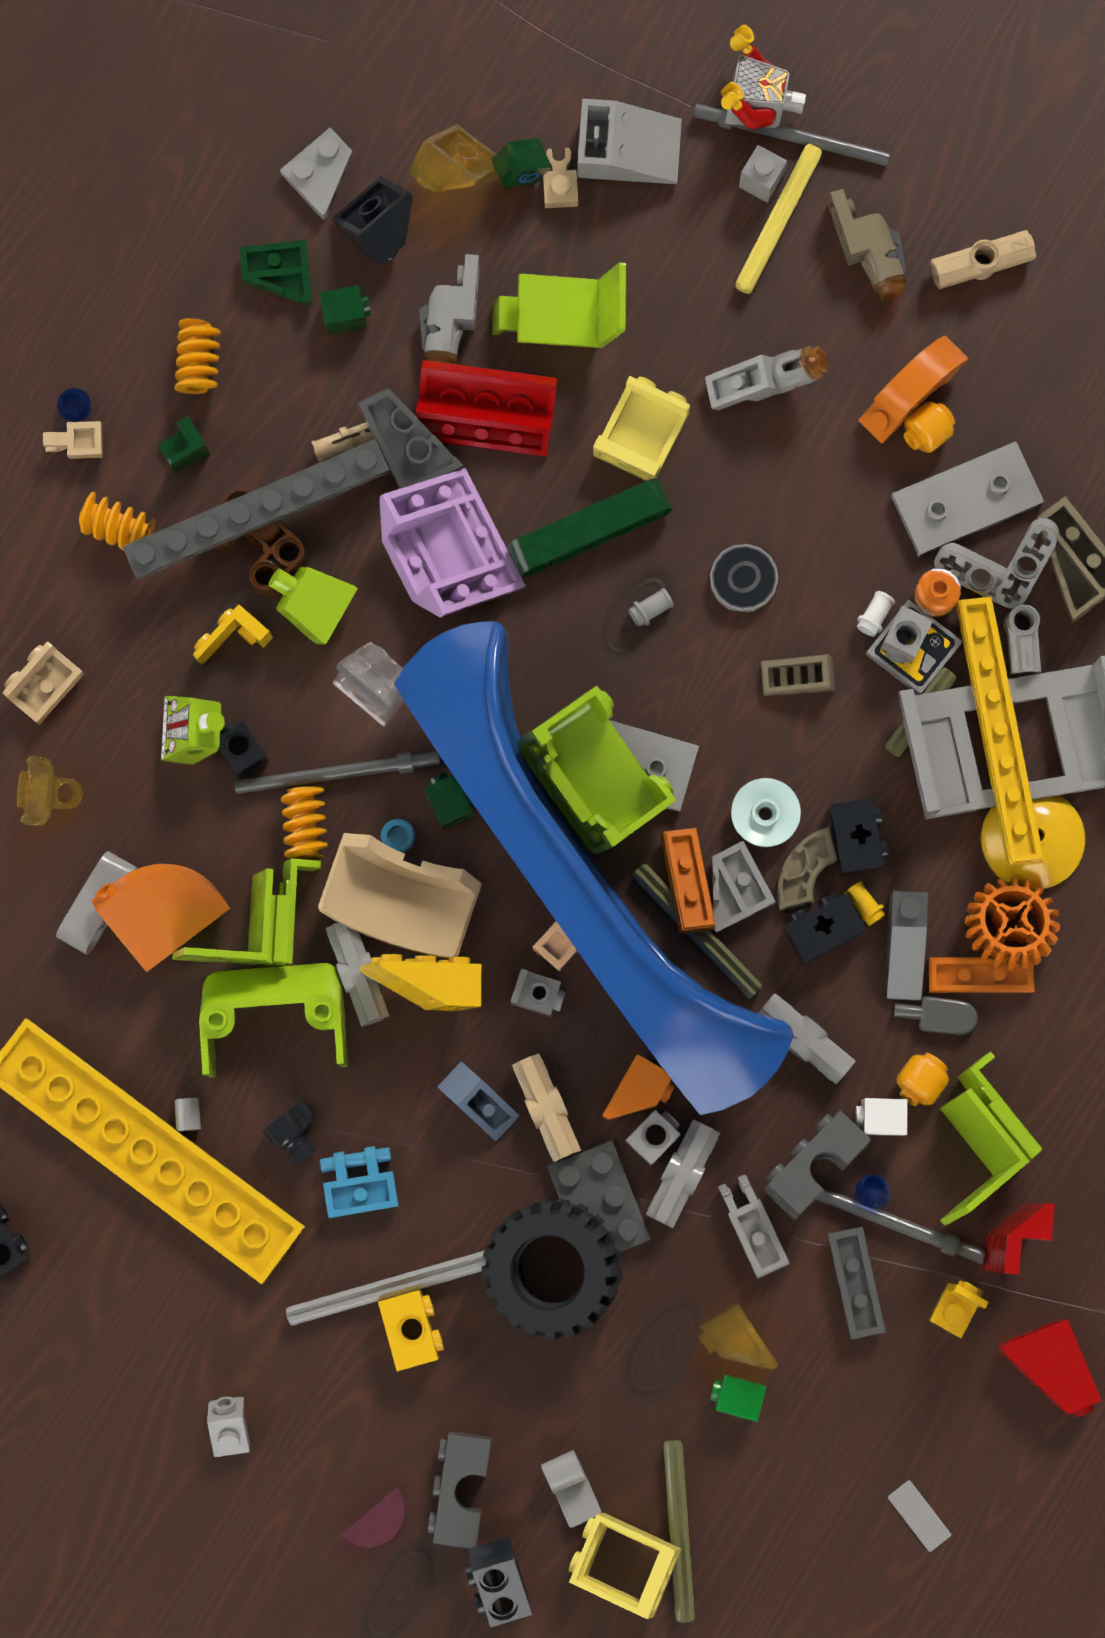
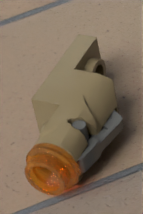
[827,189,907,300]

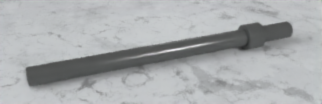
[693,103,890,167]
[234,751,440,794]
[816,1187,986,1264]

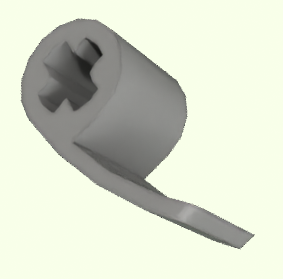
[541,1450,602,1528]

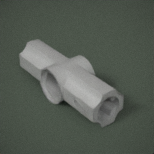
[326,922,390,1027]
[758,994,856,1084]
[646,1120,720,1228]

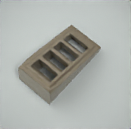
[761,654,835,696]

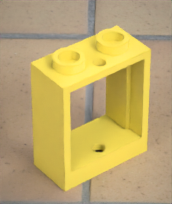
[568,1513,681,1619]

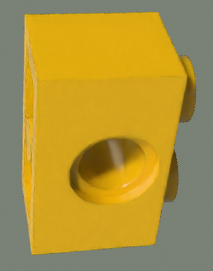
[378,1289,444,1371]

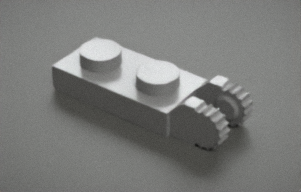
[718,1174,790,1279]

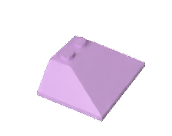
[380,468,526,618]

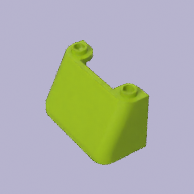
[517,686,677,854]

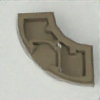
[777,827,838,912]

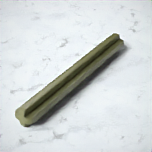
[633,864,762,998]
[663,1440,695,1623]

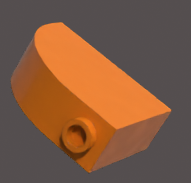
[91,864,230,972]

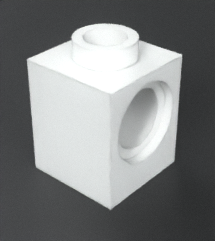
[855,1098,907,1136]

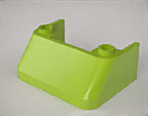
[199,963,349,1078]

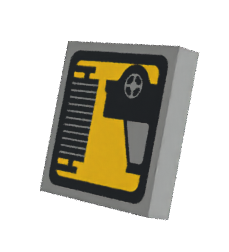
[865,600,963,695]

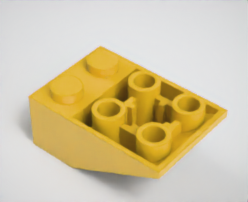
[359,954,481,1011]

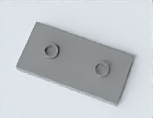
[891,441,1044,557]
[609,720,699,813]

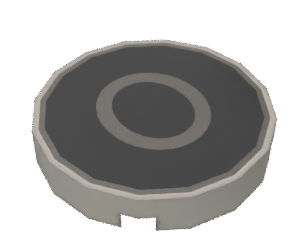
[710,544,778,613]

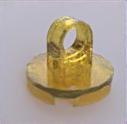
[17,756,83,826]

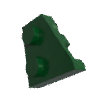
[239,240,313,306]

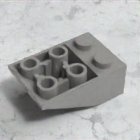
[577,99,682,184]

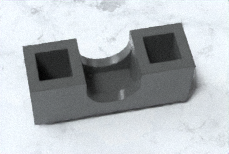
[765,1110,871,1220]
[428,1431,492,1549]

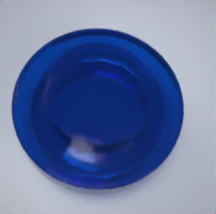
[57,388,92,422]
[855,1174,891,1208]

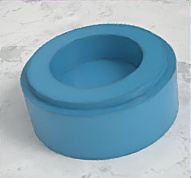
[381,819,416,854]

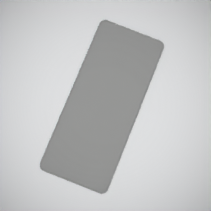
[888,1480,951,1552]

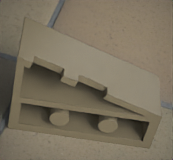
[1037,496,1105,624]

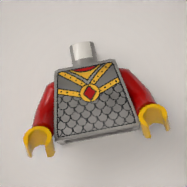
[721,25,806,130]

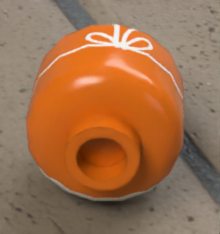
[914,569,961,617]

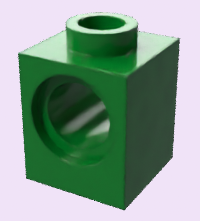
[710,1373,766,1422]

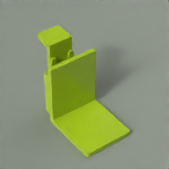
[492,262,626,348]
[172,859,321,966]
[940,1051,1042,1226]

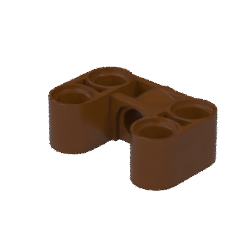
[212,490,307,598]

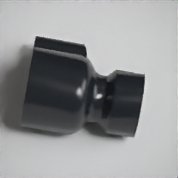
[262,1099,317,1167]

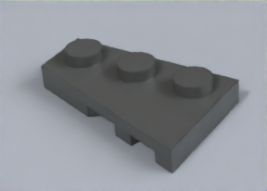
[356,388,464,489]

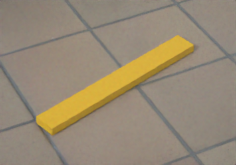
[956,596,1044,867]

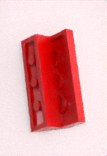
[415,360,557,457]
[983,1203,1055,1275]

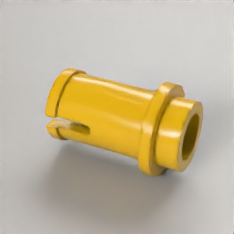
[844,881,885,927]

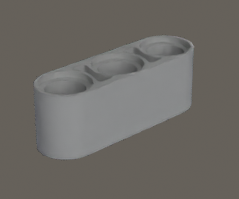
[56,851,138,955]

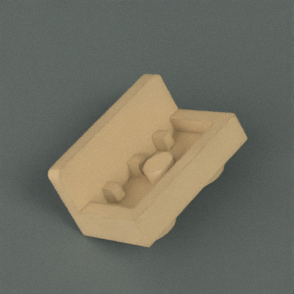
[2,642,84,725]

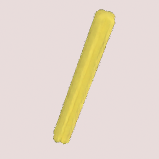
[735,144,822,294]

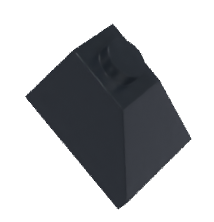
[331,176,413,266]

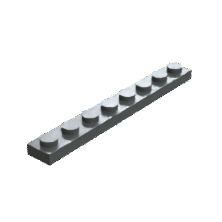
[123,439,390,580]

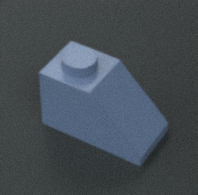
[438,1061,520,1141]

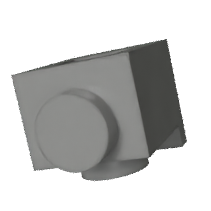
[511,969,566,1017]

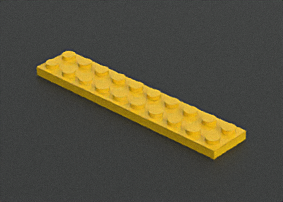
[0,1018,305,1284]

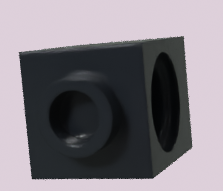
[219,721,269,779]

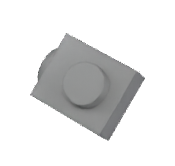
[207,1397,250,1457]

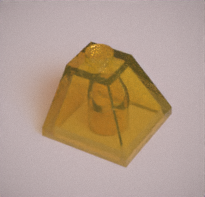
[408,124,497,192]
[698,1302,779,1370]

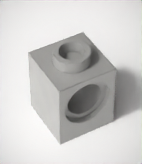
[880,606,933,664]
[626,1110,681,1166]

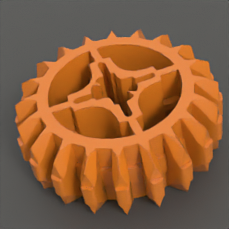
[964,877,1060,971]

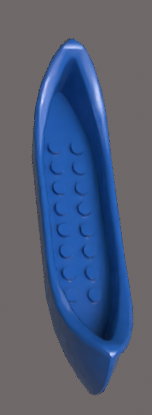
[394,621,793,1115]

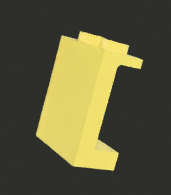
[593,376,690,481]

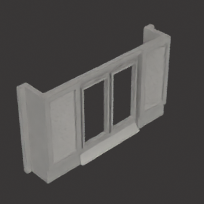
[899,656,1105,820]

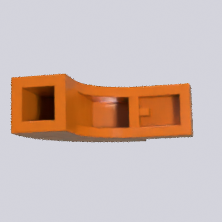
[858,336,969,444]

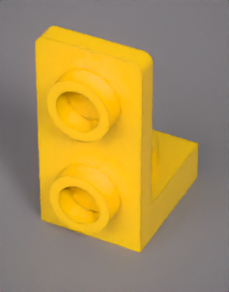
[193,605,273,665]
[928,1281,989,1338]

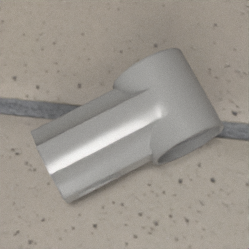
[1003,604,1041,676]

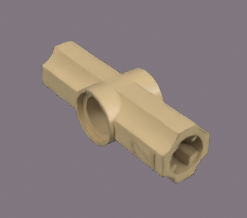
[930,230,1036,289]
[512,1053,581,1162]

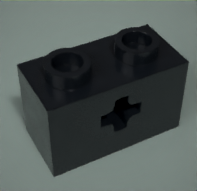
[828,797,888,877]
[783,892,867,966]

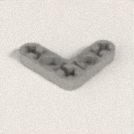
[934,518,1059,609]

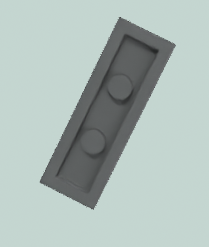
[827,1227,886,1340]

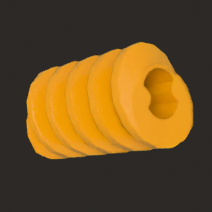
[174,318,221,394]
[79,491,155,550]
[281,787,328,860]

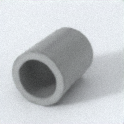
[174,1098,201,1132]

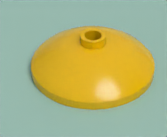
[980,795,1085,891]

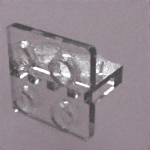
[332,642,404,727]

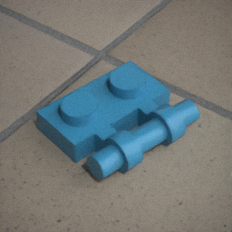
[320,1146,399,1218]

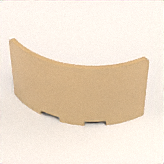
[318,833,482,959]

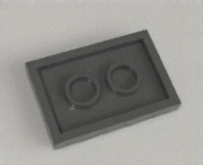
[547,1141,651,1251]

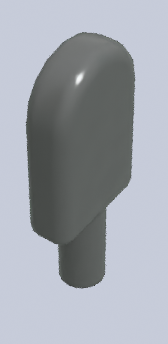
[893,996,978,1036]

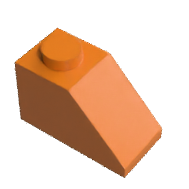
[602,1054,676,1120]

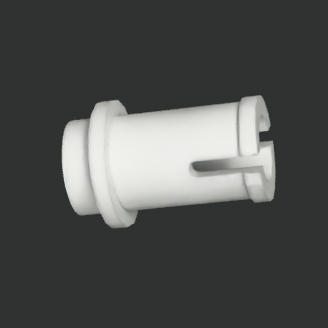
[857,591,895,637]

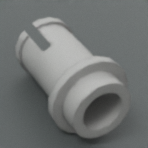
[628,588,674,627]

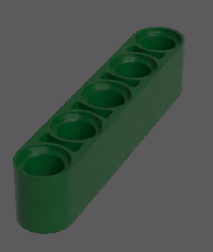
[507,478,673,578]

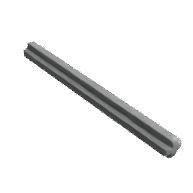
[286,1251,486,1325]

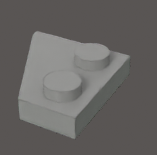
[280,127,353,220]
[712,841,776,934]

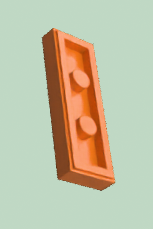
[660,828,716,934]
[928,957,1035,993]

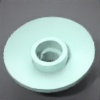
[731,778,801,847]

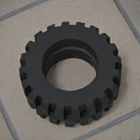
[482,1199,623,1340]

